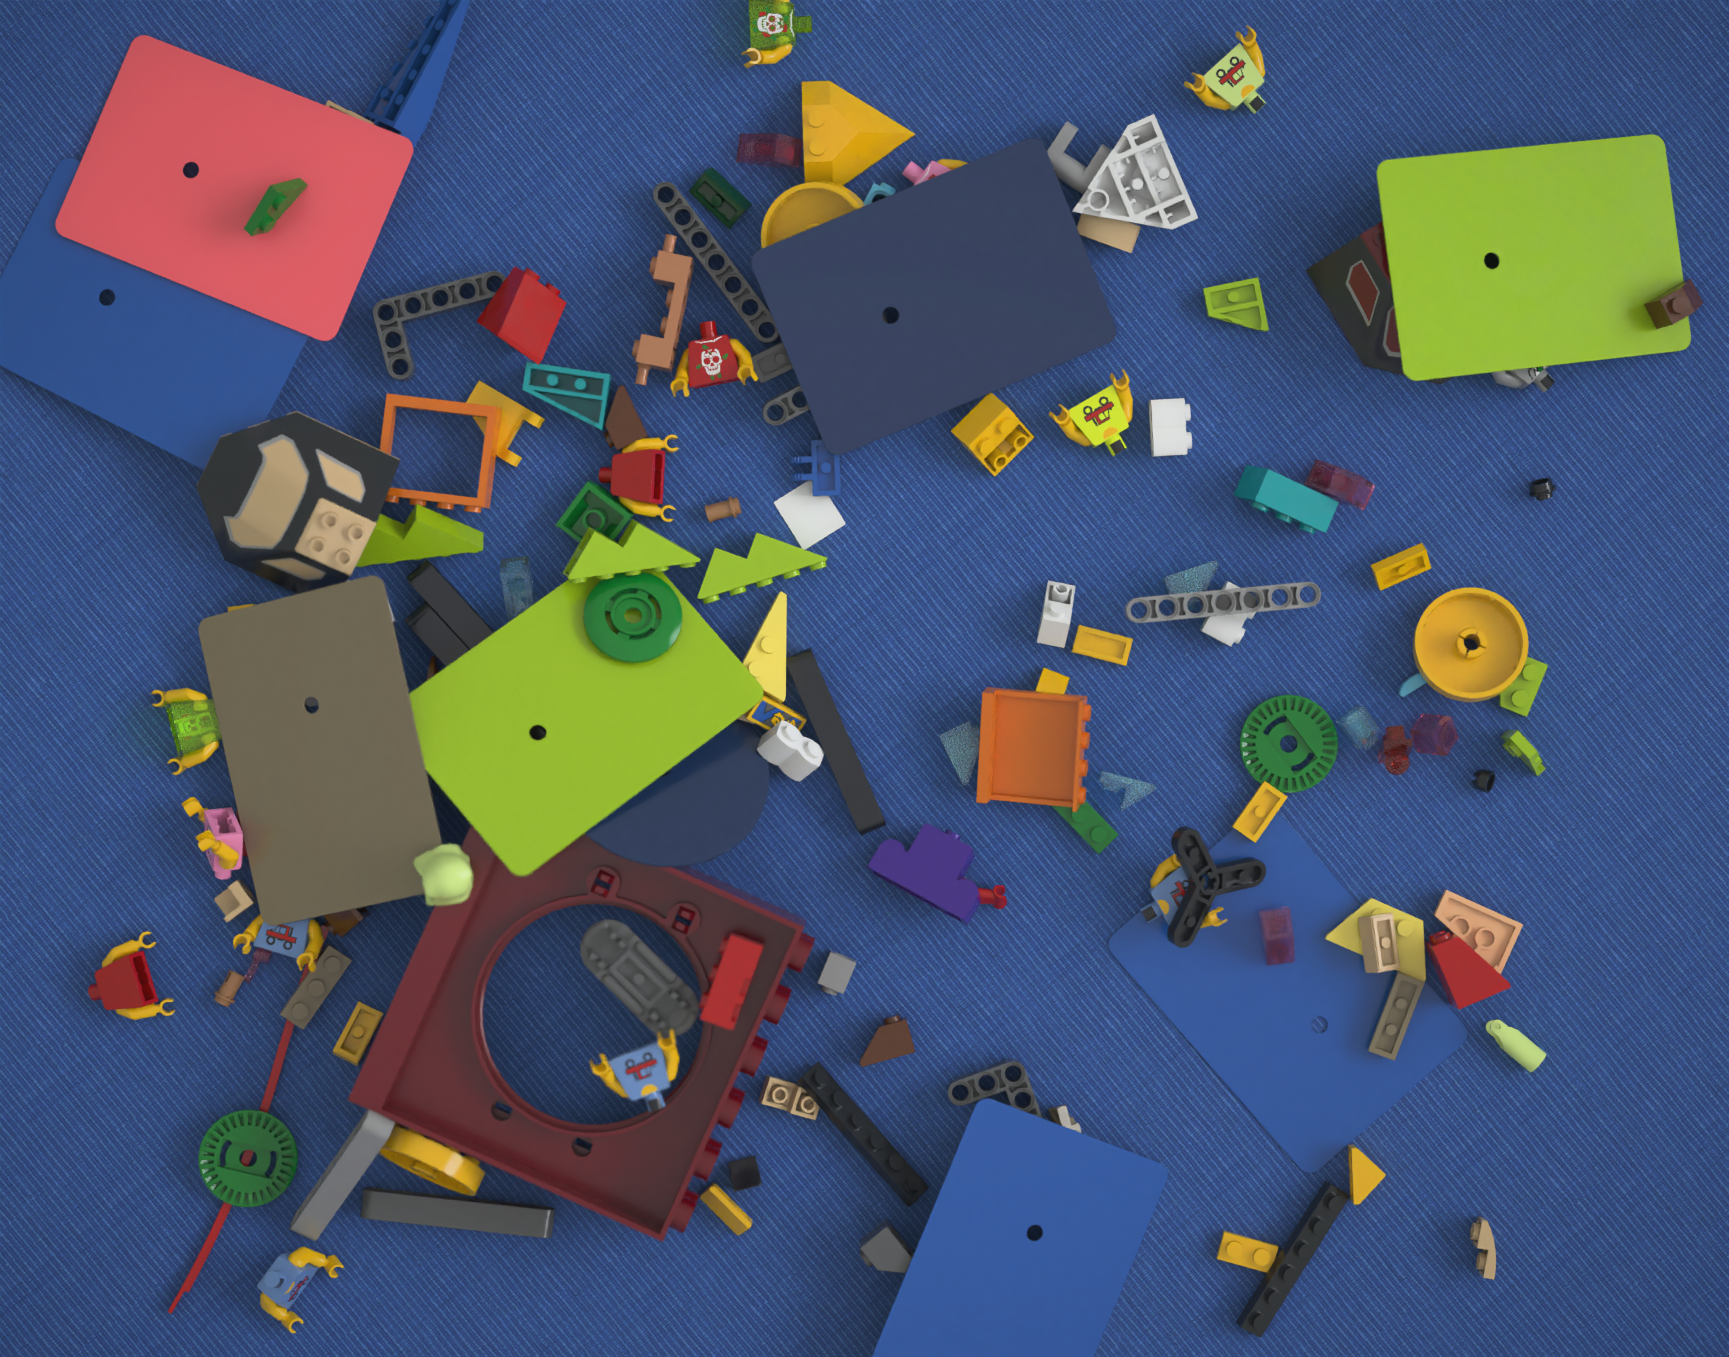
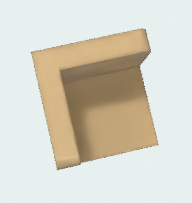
[214,879,257,923]

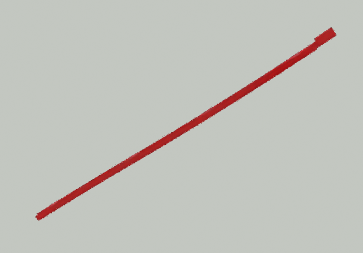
[167,925,329,1314]

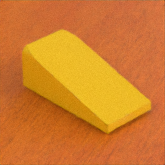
[333,1001,383,1066]

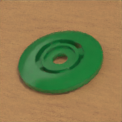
[583,571,682,663]
[1240,695,1338,793]
[198,1109,298,1207]

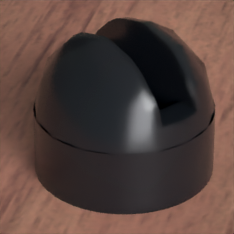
[1472,769,1496,793]

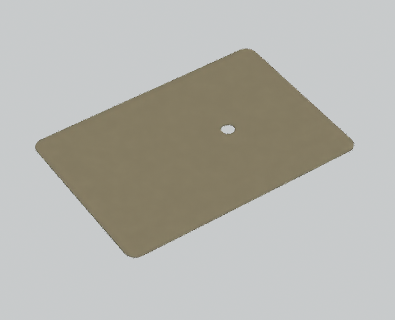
[198,576,442,926]

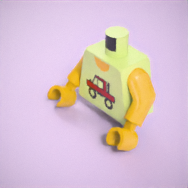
[1184,25,1266,114]

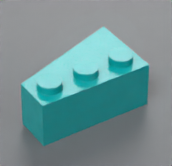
[522,362,612,432]
[1233,465,1339,535]

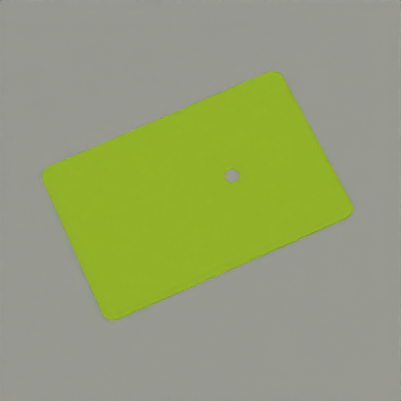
[1376,134,1691,381]
[409,568,763,876]

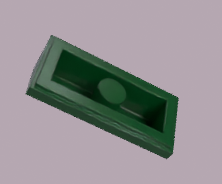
[689,167,752,229]

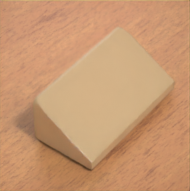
[1358,913,1400,973]

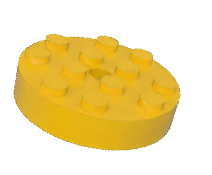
[761,181,866,248]
[1413,587,1529,702]
[378,1122,485,1196]

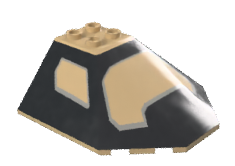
[196,411,400,594]

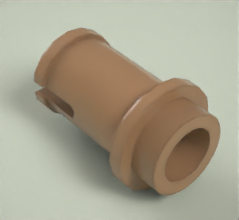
[705,496,742,523]
[214,969,245,1007]

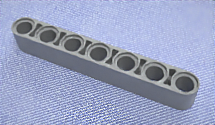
[1124,582,1321,623]
[289,1109,395,1241]

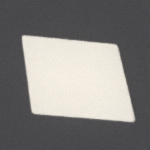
[774,481,845,550]

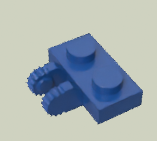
[789,440,841,497]

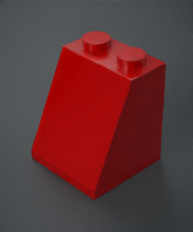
[476,266,567,365]
[1424,930,1511,1009]

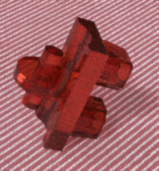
[1378,726,1413,775]

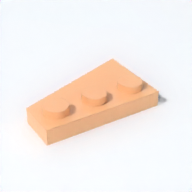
[1433,889,1523,974]

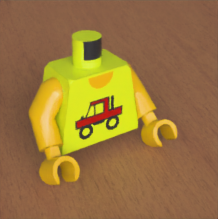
[1049,369,1133,456]

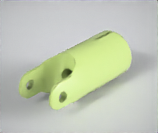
[1486,1020,1546,1073]

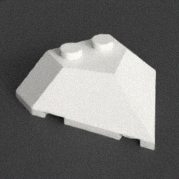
[1072,114,1198,230]

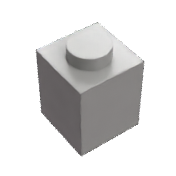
[818,950,857,996]

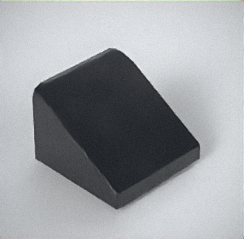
[728,1155,762,1192]

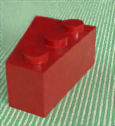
[698,933,764,1031]

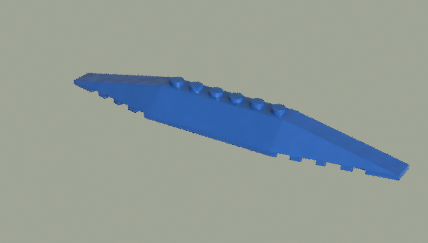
[362,0,470,149]

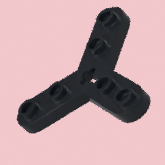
[1167,826,1266,948]

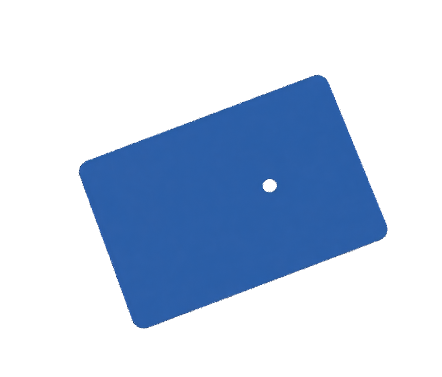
[0,158,309,470]
[1108,812,1467,1173]
[871,1098,1168,1357]

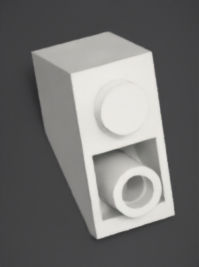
[1037,581,1075,648]

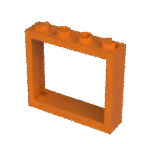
[380,393,502,513]

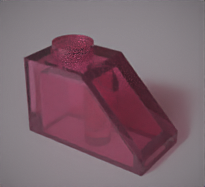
[736,133,802,168]

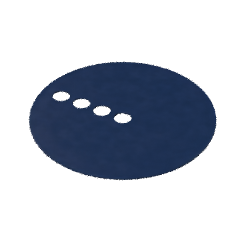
[585,719,769,867]

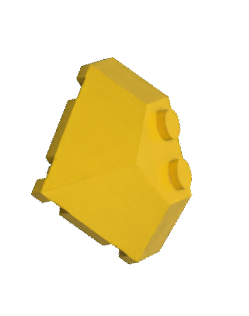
[802,81,915,186]

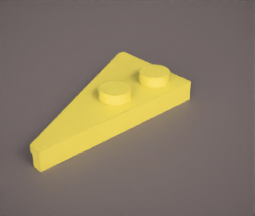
[742,591,787,703]

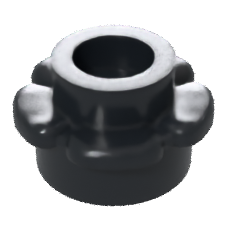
[1529,478,1557,501]

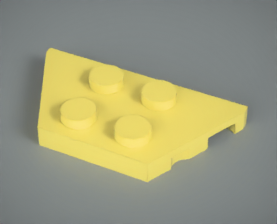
[1325,898,1426,982]

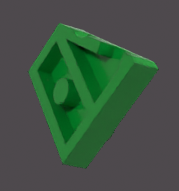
[244,178,307,236]

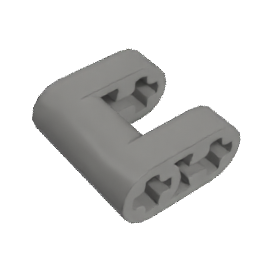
[1047,121,1112,195]

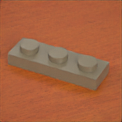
[280,944,352,1030]
[1368,971,1425,1061]

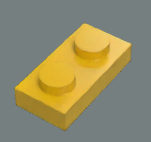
[1371,543,1431,591]
[1232,781,1287,843]
[1216,1231,1278,1273]

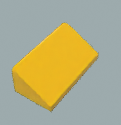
[700,1183,752,1235]

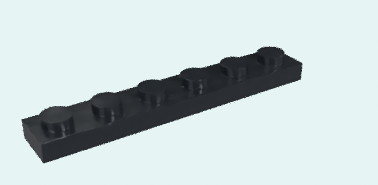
[797,1062,929,1207]
[1235,1181,1350,1338]

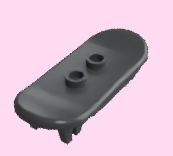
[580,920,699,1037]

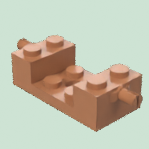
[632,234,695,386]

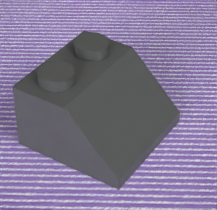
[859,1219,914,1273]

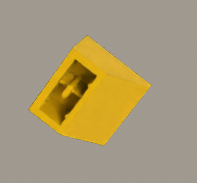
[951,392,1034,477]

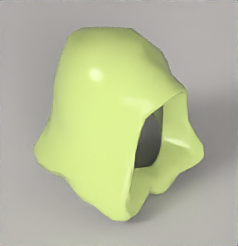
[413,844,474,906]

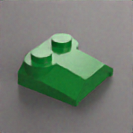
[555,480,634,543]

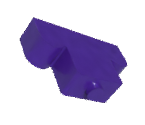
[867,824,981,925]

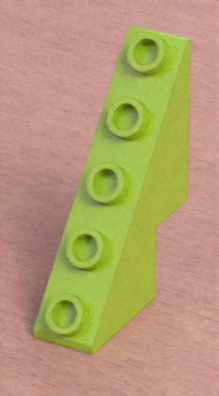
[355,504,483,567]
[562,519,701,583]
[697,532,827,604]

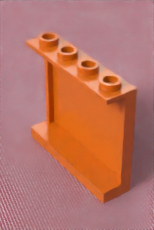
[976,687,1091,812]

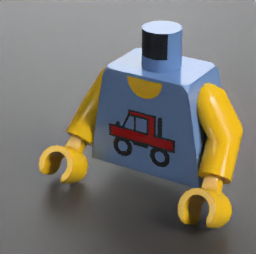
[1140,854,1227,929]
[233,914,324,972]
[589,1029,679,1112]
[257,1247,344,1333]

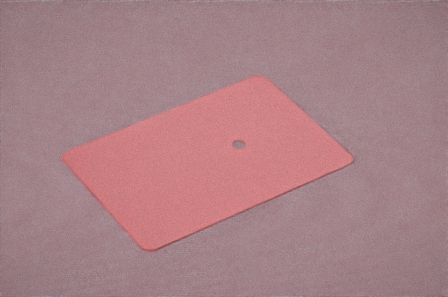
[55,35,414,341]

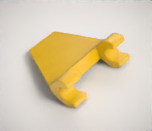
[466,381,545,467]

